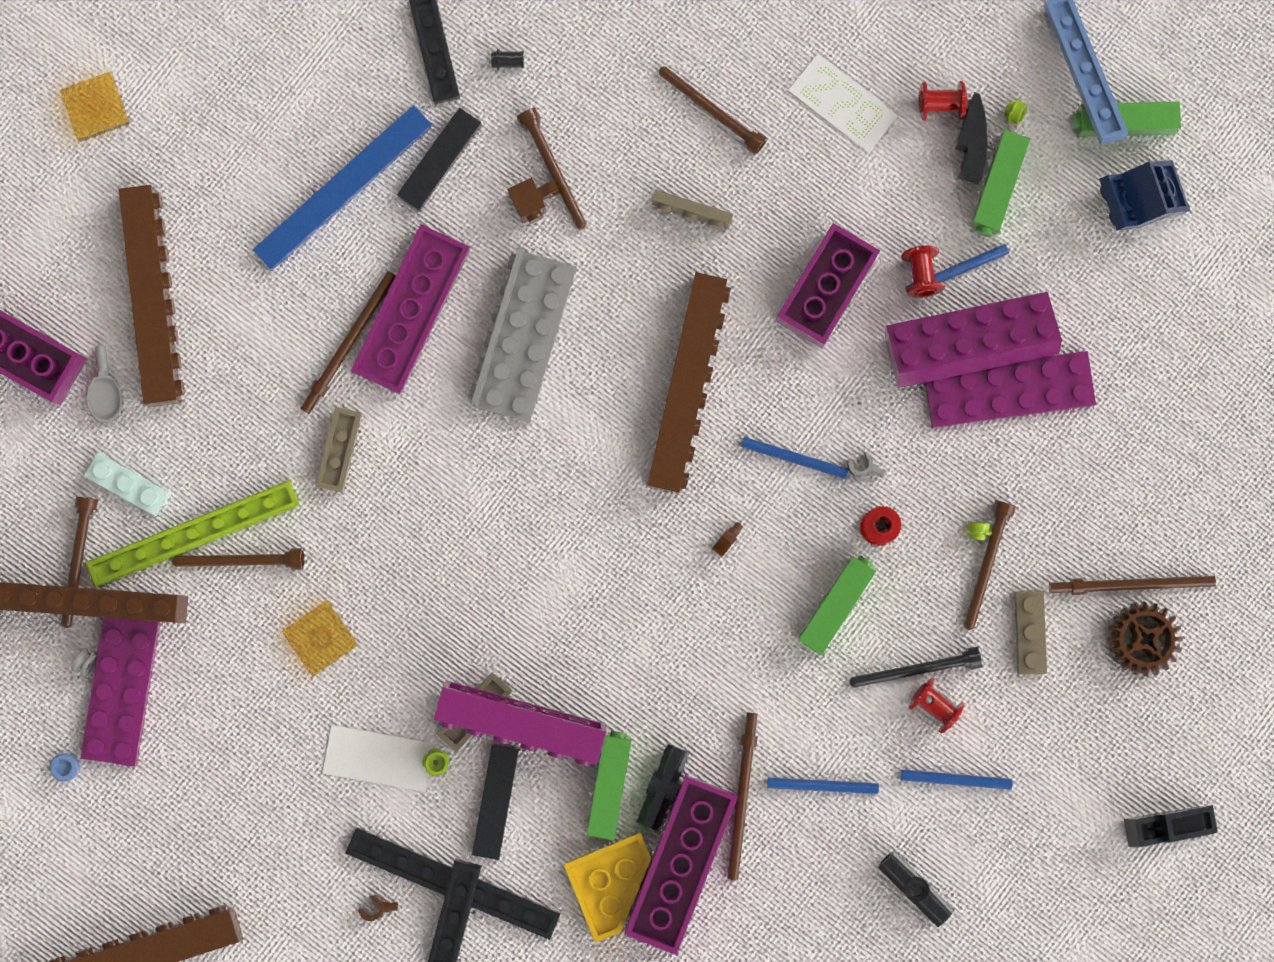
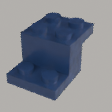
[1099,160,1190,231]

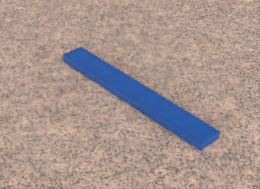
[252,105,433,271]

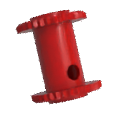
[918,81,967,120]
[901,245,945,298]
[860,506,902,546]
[908,678,965,734]

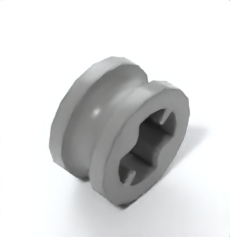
[71,649,97,677]

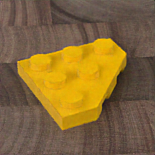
[564,832,651,943]

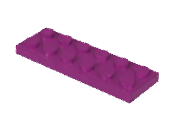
[351,224,471,395]
[925,351,1096,428]
[80,618,161,767]

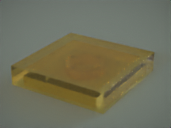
[60,72,131,142]
[281,600,359,677]

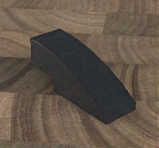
[955,92,988,184]
[1124,805,1218,847]

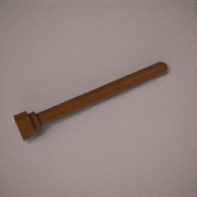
[659,66,768,155]
[516,108,586,229]
[61,496,98,628]
[964,500,1016,630]
[172,548,305,570]

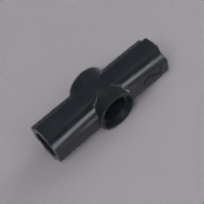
[636,744,690,831]
[877,850,955,927]

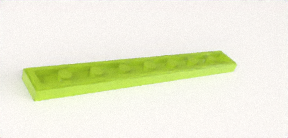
[85,480,301,588]

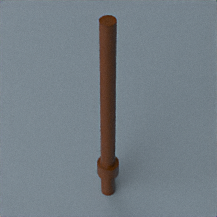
[300,271,396,414]
[1049,576,1216,595]
[727,712,758,880]

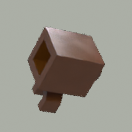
[507,177,559,224]

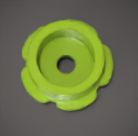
[1004,98,1028,125]
[964,521,992,540]
[422,749,450,776]

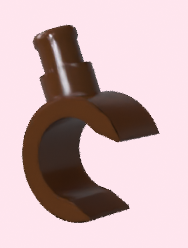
[712,522,743,557]
[358,895,398,921]

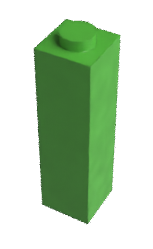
[1072,101,1181,137]
[970,130,1031,237]
[797,555,876,655]
[587,731,632,840]

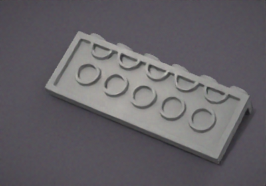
[468,248,577,424]

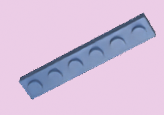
[1044,0,1128,145]

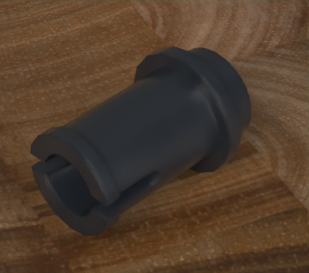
[491,49,524,71]

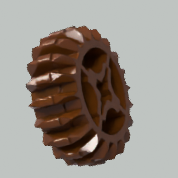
[1106,602,1183,677]

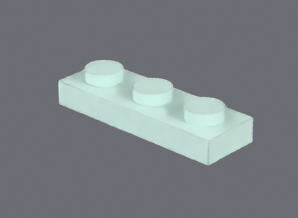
[84,452,170,516]

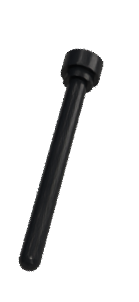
[849,646,982,688]

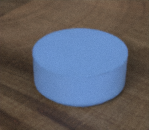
[50,753,80,781]

